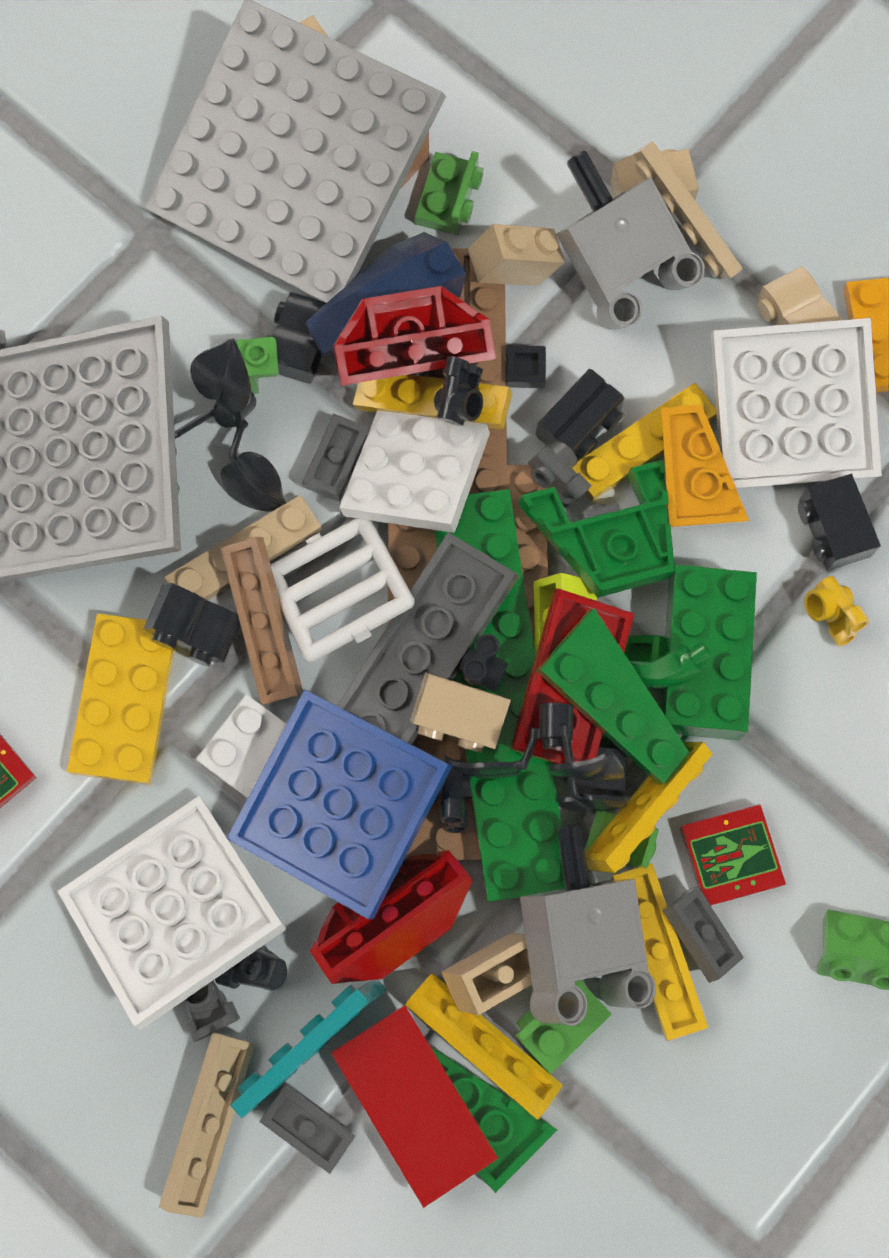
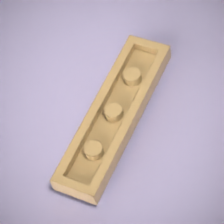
[633,141,743,279]
[164,495,322,601]
[159,1032,255,1218]

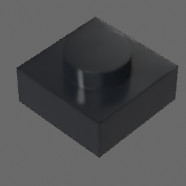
[506,345,546,388]

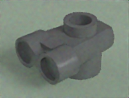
[527,442,592,508]
[182,980,241,1042]

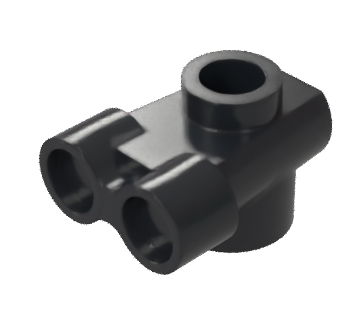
[434,356,483,426]
[459,634,509,693]
[434,760,473,833]
[215,949,287,991]

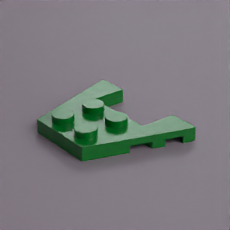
[519,460,675,598]

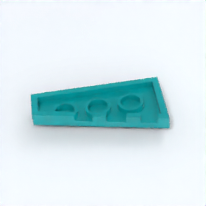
[230,980,387,1119]

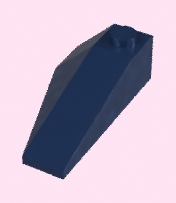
[305,232,466,357]

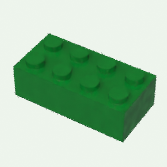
[660,564,757,741]

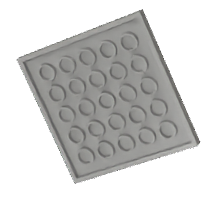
[145,0,446,303]
[0,315,181,582]

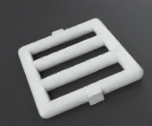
[271,518,415,662]

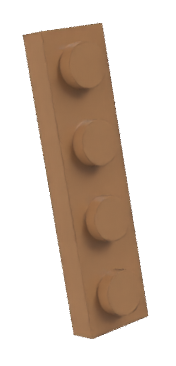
[221,537,303,705]

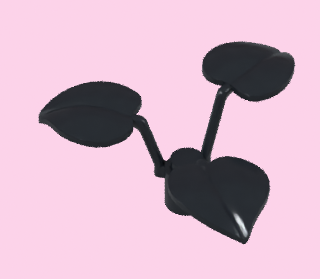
[175,338,286,511]
[444,703,627,812]

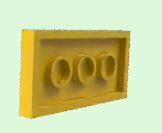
[67,613,175,785]

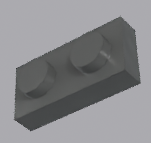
[302,413,370,502]
[663,886,744,983]
[259,1084,356,1174]

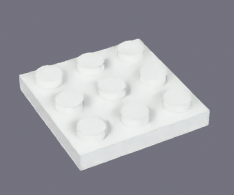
[339,410,490,533]

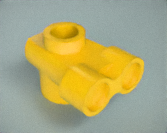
[804,576,870,647]

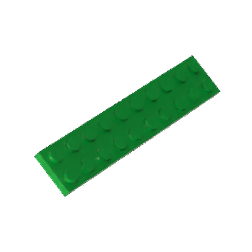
[434,489,565,903]

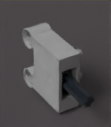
[556,151,705,330]
[520,825,656,1026]

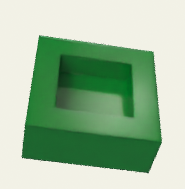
[624,635,668,662]

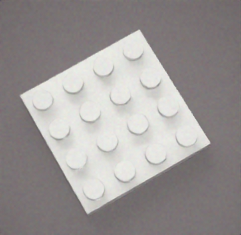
[710,318,882,489]
[57,796,286,1031]

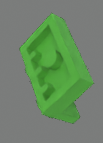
[415,151,484,236]
[514,980,612,1074]

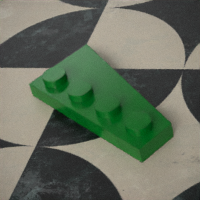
[536,608,689,784]
[430,1046,558,1193]

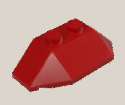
[333,286,496,386]
[310,850,473,984]

